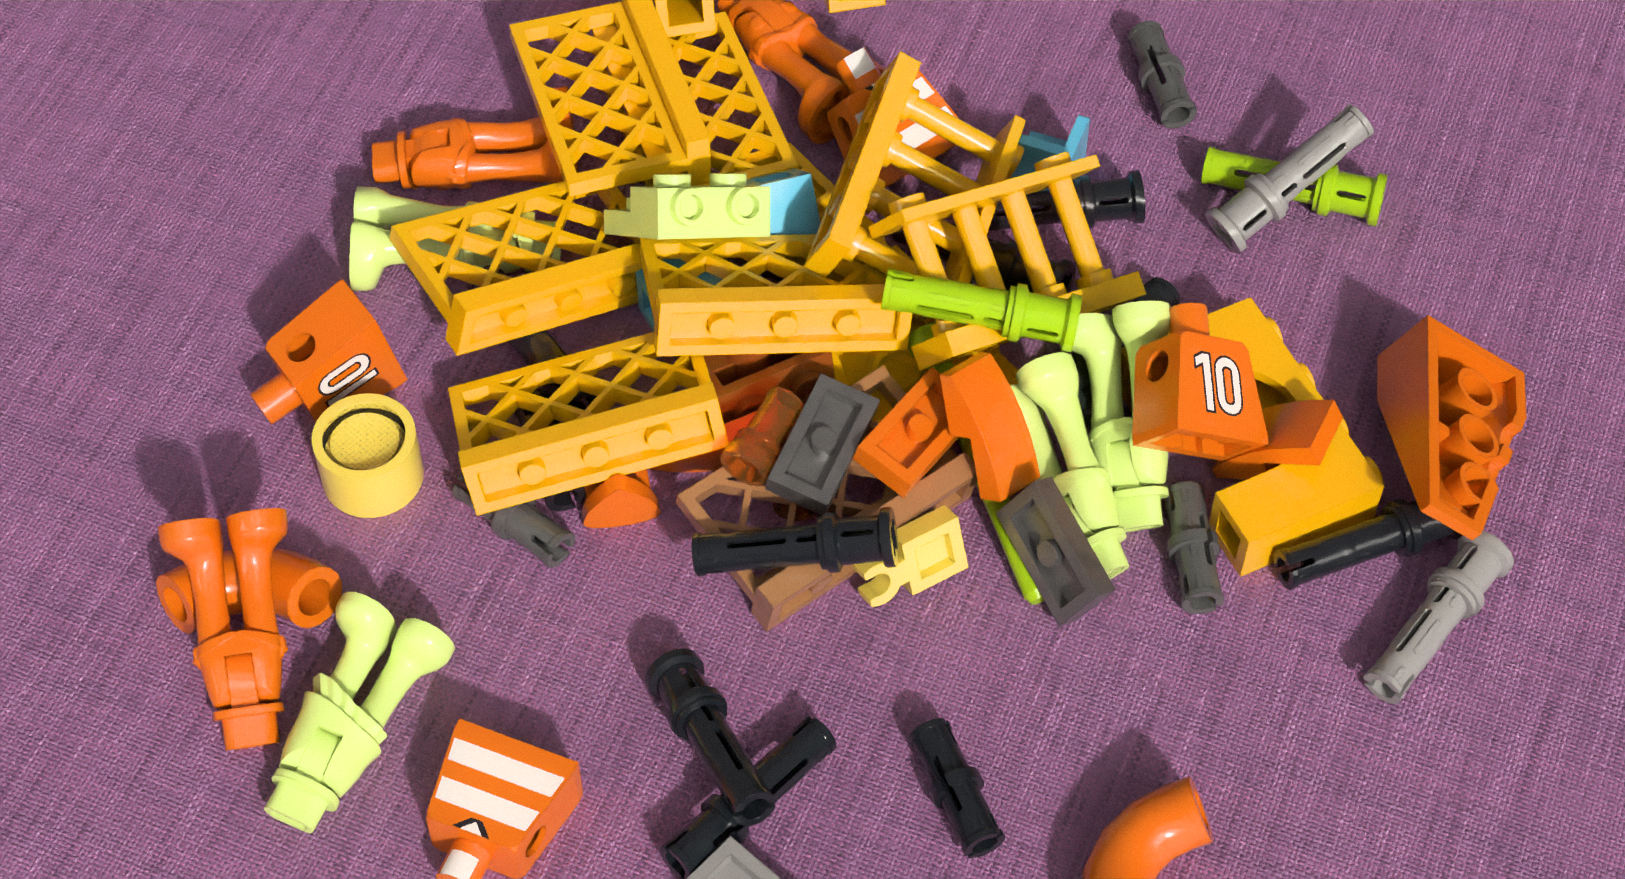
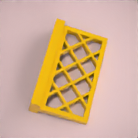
[509,0,711,197]
[592,11,799,186]
[389,181,663,356]
[639,233,912,357]
[448,332,729,516]

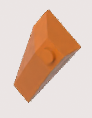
[1377,315,1526,540]

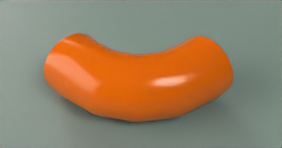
[156,548,342,634]
[1082,776,1213,879]

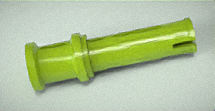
[1201,146,1388,227]
[881,268,1082,352]

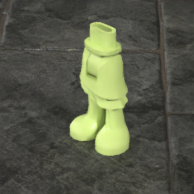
[264,592,455,833]

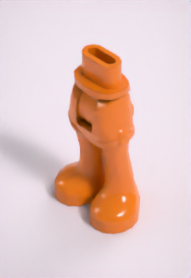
[717,0,886,144]
[372,86,579,190]
[158,508,288,751]

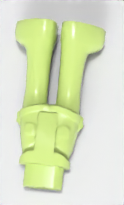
[349,186,561,291]
[1072,301,1171,532]
[1010,352,1130,580]

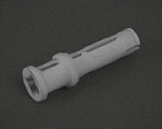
[1205,104,1374,254]
[1363,530,1514,704]

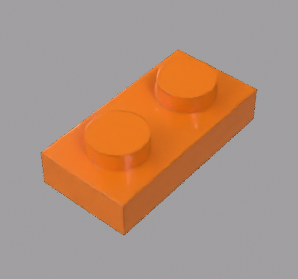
[852,367,959,498]

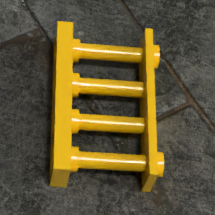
[804,51,1026,325]
[868,152,1146,371]

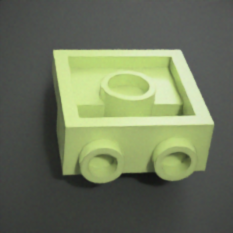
[604,173,770,239]

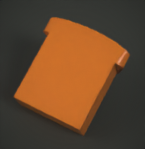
[581,469,661,528]

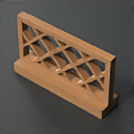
[676,366,977,632]

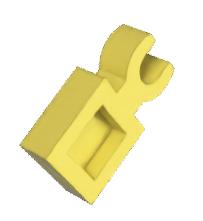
[852,505,968,607]

